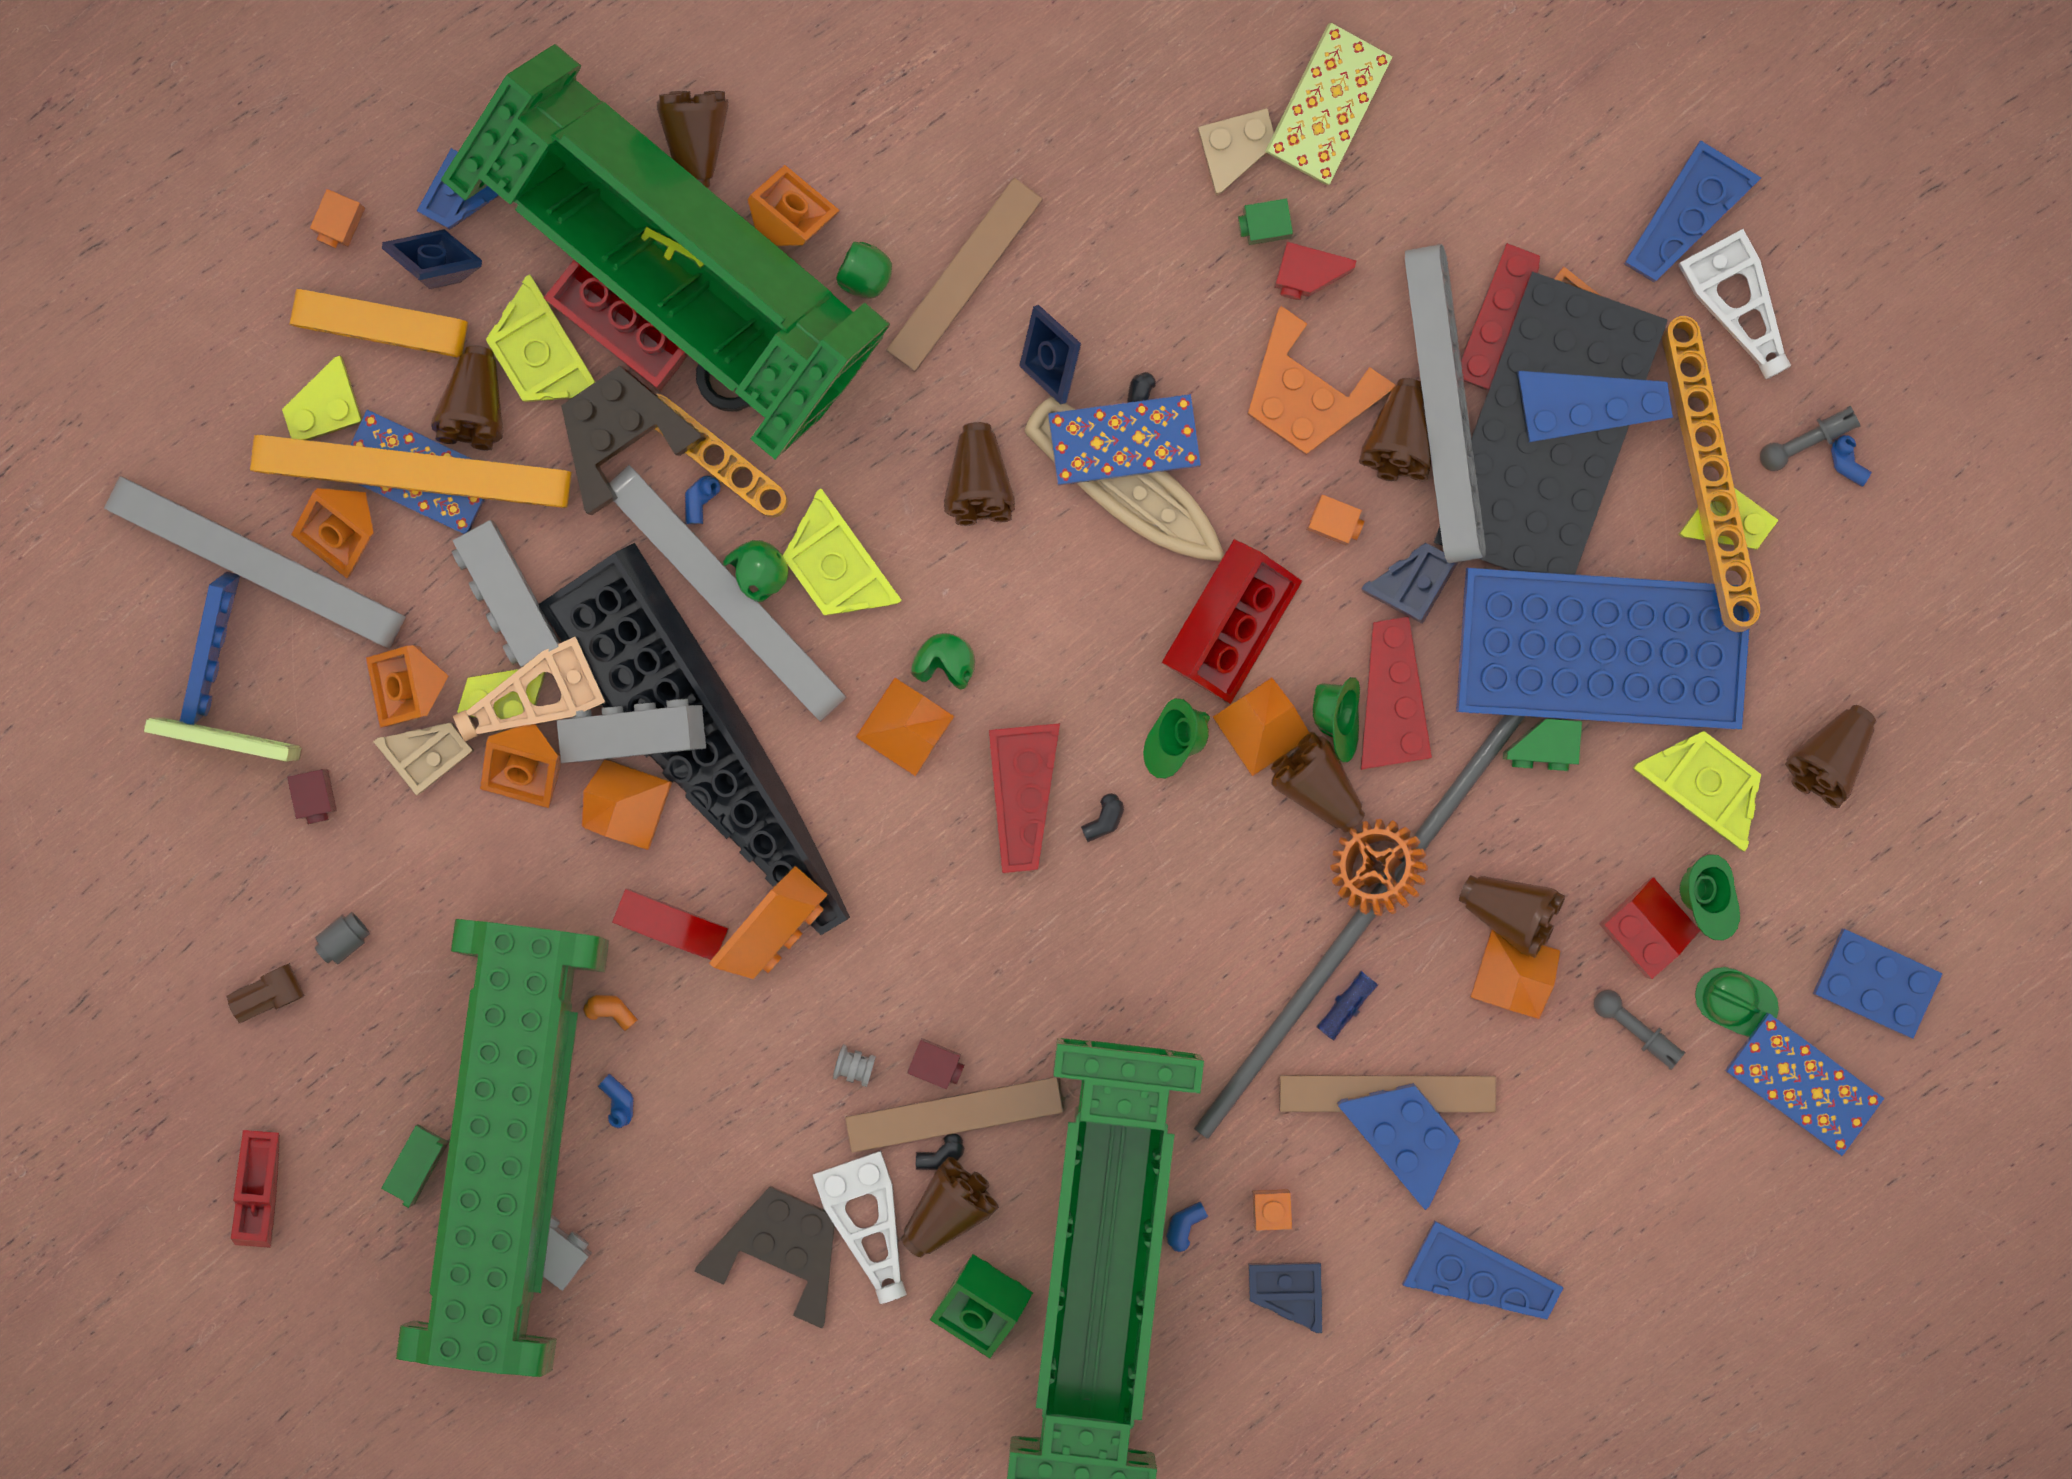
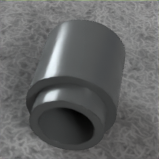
[315,912,370,964]

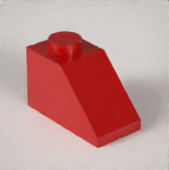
[1274,242,1357,300]

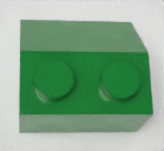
[930,1254,1033,1358]

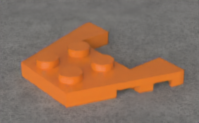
[1247,306,1396,455]

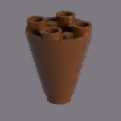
[657,91,728,187]
[431,346,503,451]
[1359,378,1431,481]
[944,422,1015,526]
[1785,705,1876,808]
[1271,732,1365,833]
[1459,875,1565,958]
[901,1157,999,1258]

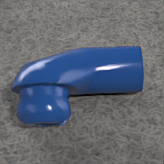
[1831,435,1872,487]
[685,475,721,524]
[598,1074,634,1128]
[1166,1201,1208,1252]

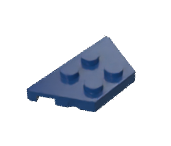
[1337,1083,1460,1210]

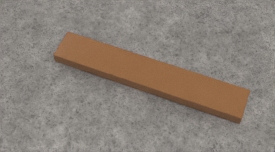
[886,178,1043,372]
[1279,1075,1496,1112]
[845,1077,1063,1153]

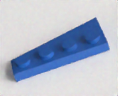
[1624,140,1761,282]

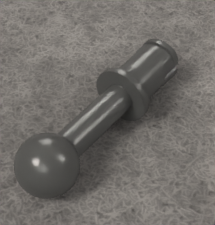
[1760,406,1861,471]
[1594,990,1686,1070]

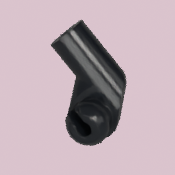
[1081,793,1124,842]
[916,1134,965,1170]

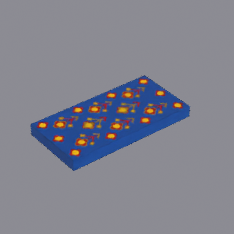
[1048,394,1201,486]
[350,410,485,534]
[1725,1013,1885,1156]

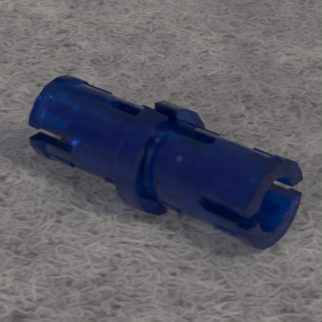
[1316,971,1378,1041]

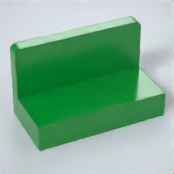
[381,1125,449,1208]

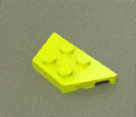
[486,274,595,402]
[783,488,902,616]
[1633,731,1761,852]

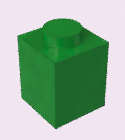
[1238,198,1293,245]

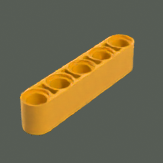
[289,289,468,357]
[655,394,788,518]

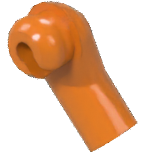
[583,995,638,1032]

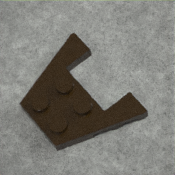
[561,366,706,515]
[694,1186,835,1328]

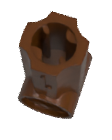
[226,963,305,1024]

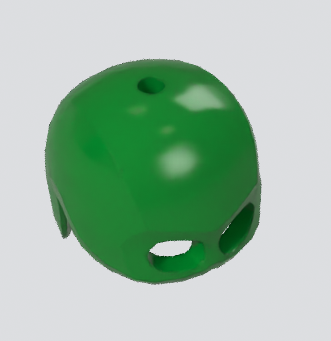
[836,242,892,299]
[722,540,788,602]
[911,633,975,690]

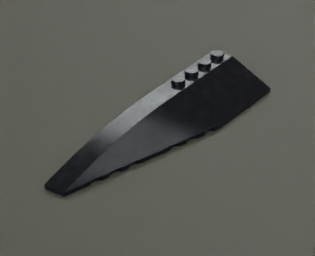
[538,543,850,935]

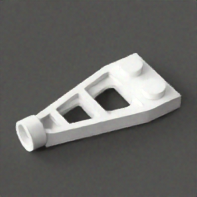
[1678,229,1791,380]
[813,1151,907,1304]

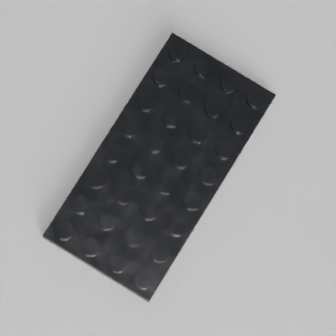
[1433,271,1668,575]

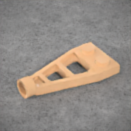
[453,637,605,742]

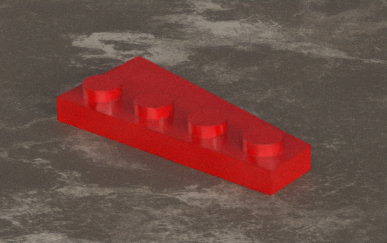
[1360,617,1432,770]

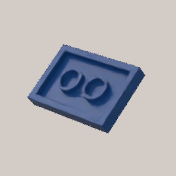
[1813,929,1943,1039]

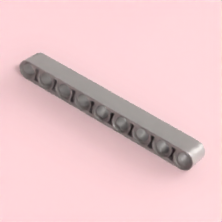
[1405,244,1486,564]
[609,465,847,722]
[104,476,406,649]

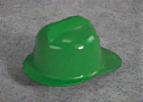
[1312,677,1360,762]
[1143,698,1210,779]
[1679,854,1740,941]
[1695,967,1779,1036]

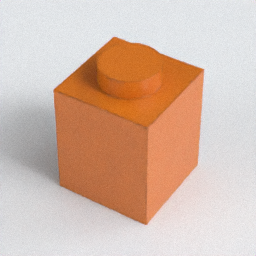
[310,189,365,249]
[1306,494,1365,546]
[1252,1189,1292,1231]

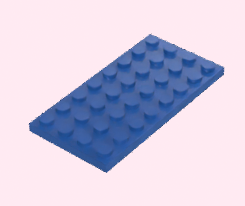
[1456,568,1749,729]

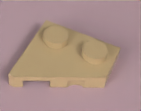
[1198,109,1274,195]
[373,723,474,796]

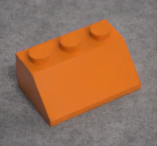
[709,866,828,979]

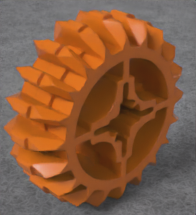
[1330,819,1428,916]

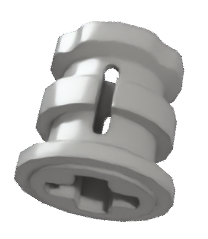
[833,1044,876,1087]

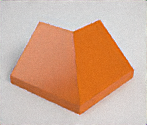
[747,165,840,246]
[291,488,374,578]
[366,645,449,728]
[1213,677,1310,776]
[856,678,955,776]
[480,724,562,808]
[582,759,672,850]
[1470,929,1560,1019]

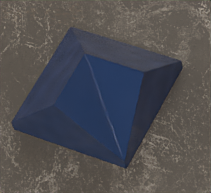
[382,229,482,289]
[1019,305,1081,405]

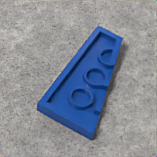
[1517,371,1673,442]
[180,572,240,725]
[1402,1220,1564,1319]

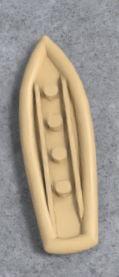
[1025,396,1225,562]

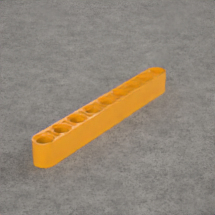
[1662,316,1760,632]
[250,435,572,508]

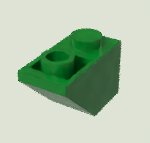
[1503,719,1582,771]

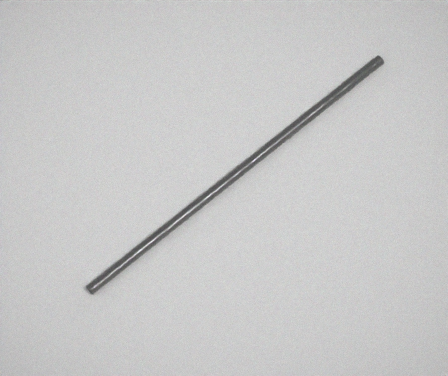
[1194,715,1525,1139]

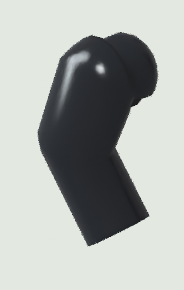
[1127,372,1156,403]

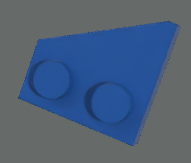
[417,148,499,230]

